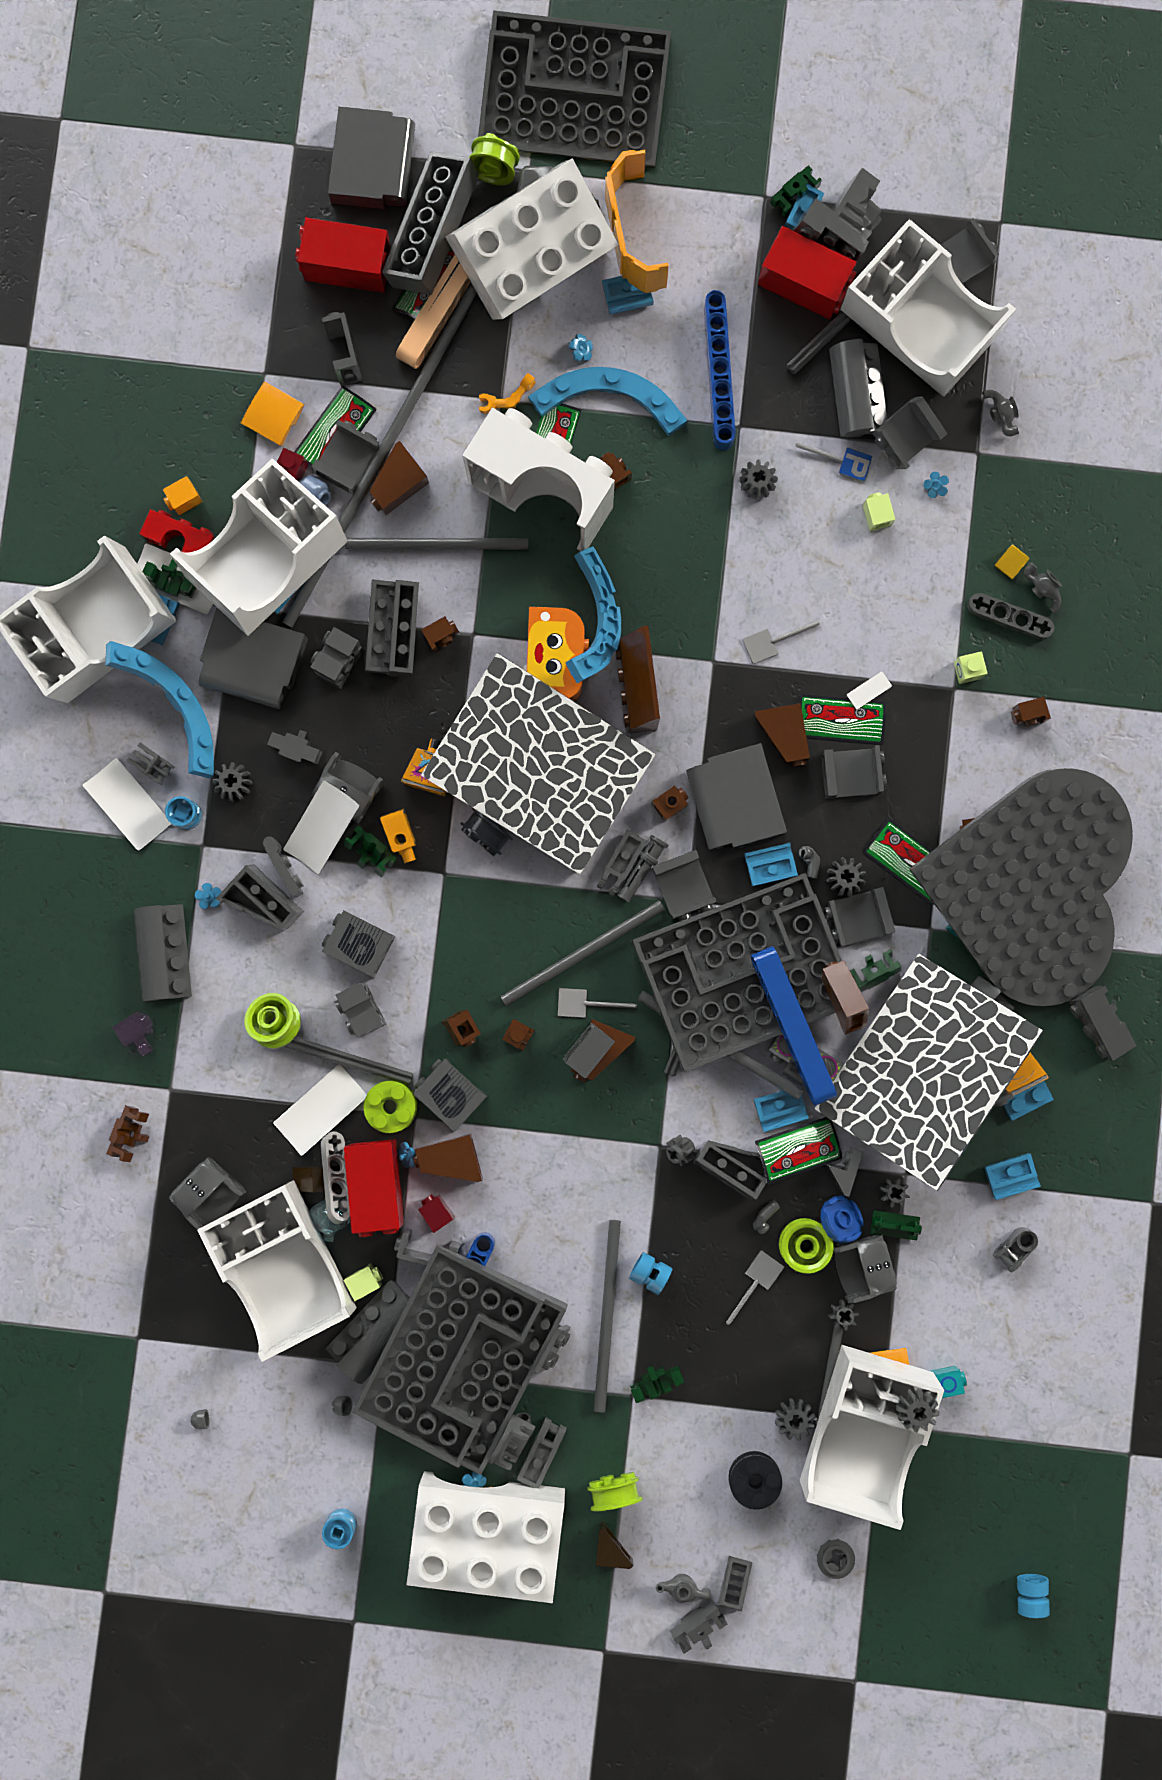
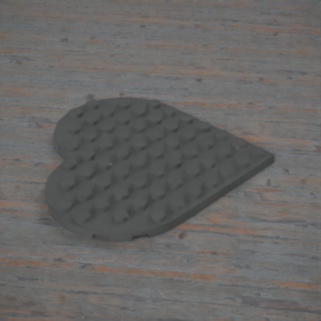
[909,768,1133,1006]

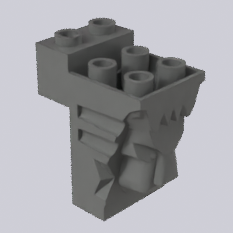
[792,168,882,261]

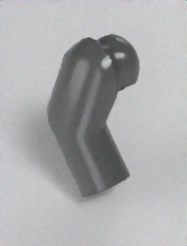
[798,846,821,879]
[753,1200,780,1234]

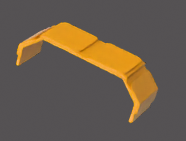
[605,150,669,293]

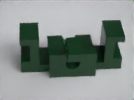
[770,165,822,218]
[142,558,196,599]
[343,826,397,878]
[850,949,901,992]
[630,1365,684,1403]

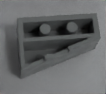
[215,864,304,930]
[1069,985,1137,1061]
[692,1140,767,1201]

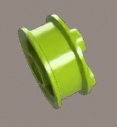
[468,133,520,185]
[244,993,301,1049]
[364,1081,418,1133]
[779,1218,833,1273]
[587,1472,643,1511]

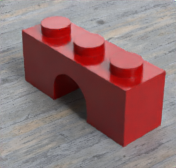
[139,509,215,553]

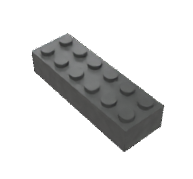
[382,151,479,295]

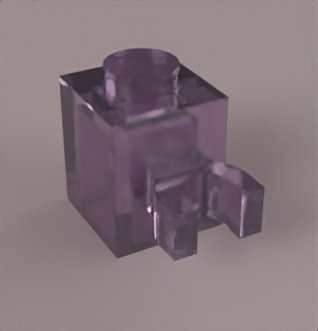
[112,1012,154,1056]

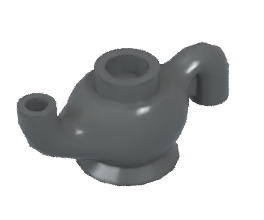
[982,390,1019,437]
[1024,562,1062,614]
[656,1574,711,1602]

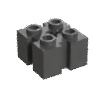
[310,627,364,689]
[335,982,387,1037]

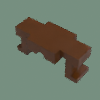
[106,1105,149,1162]

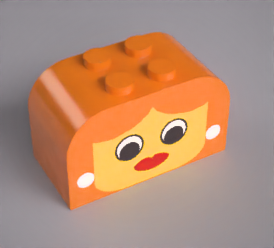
[527,607,589,702]

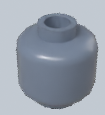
[299,475,331,506]

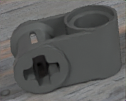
[993,1227,1038,1272]

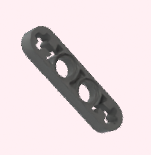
[967,593,1055,640]

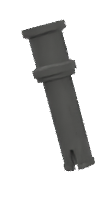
[617,835,669,903]

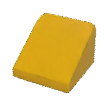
[994,545,1030,579]

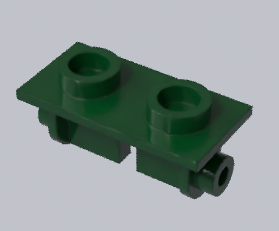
[870,1210,922,1241]

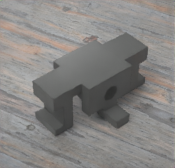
[267,730,323,765]
[670,1601,728,1654]

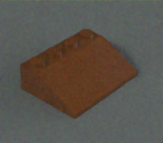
[615,625,660,734]

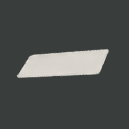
[847,672,892,709]

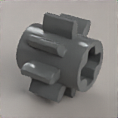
[666,1135,695,1166]
[880,1178,910,1208]
[828,1300,859,1331]

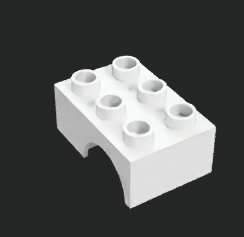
[445,158,619,320]
[840,219,1016,397]
[462,408,615,551]
[170,459,348,636]
[0,536,177,703]
[198,1180,357,1362]
[800,1345,944,1530]
[407,1471,565,1603]

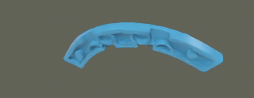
[528,367,687,437]
[566,546,621,683]
[105,641,214,779]

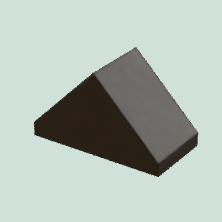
[292,1165,340,1192]
[596,1522,634,1569]

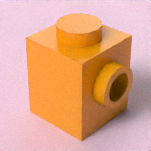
[163,476,203,515]

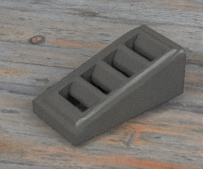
[717,1556,753,1612]

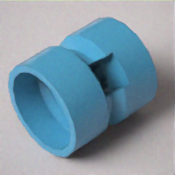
[165,796,202,830]
[629,1252,672,1295]
[322,1508,357,1550]
[1017,1574,1050,1618]

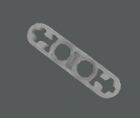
[321,1131,350,1224]

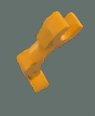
[479,373,536,414]

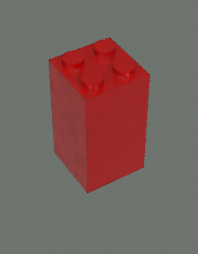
[295,217,392,293]
[757,226,857,320]
[344,1139,404,1237]

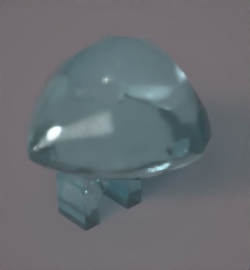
[309,1200,351,1242]

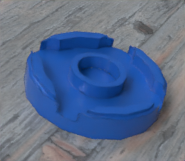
[821,1195,863,1244]

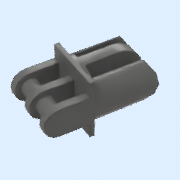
[127,742,175,786]

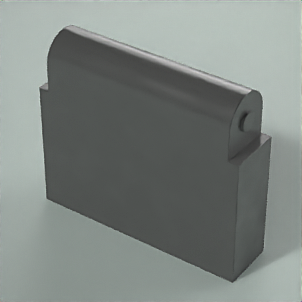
[328,106,415,209]
[199,608,308,709]
[686,743,787,850]

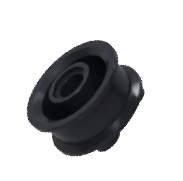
[460,808,513,856]
[728,1451,782,1510]

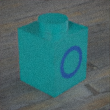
[930,1366,967,1398]

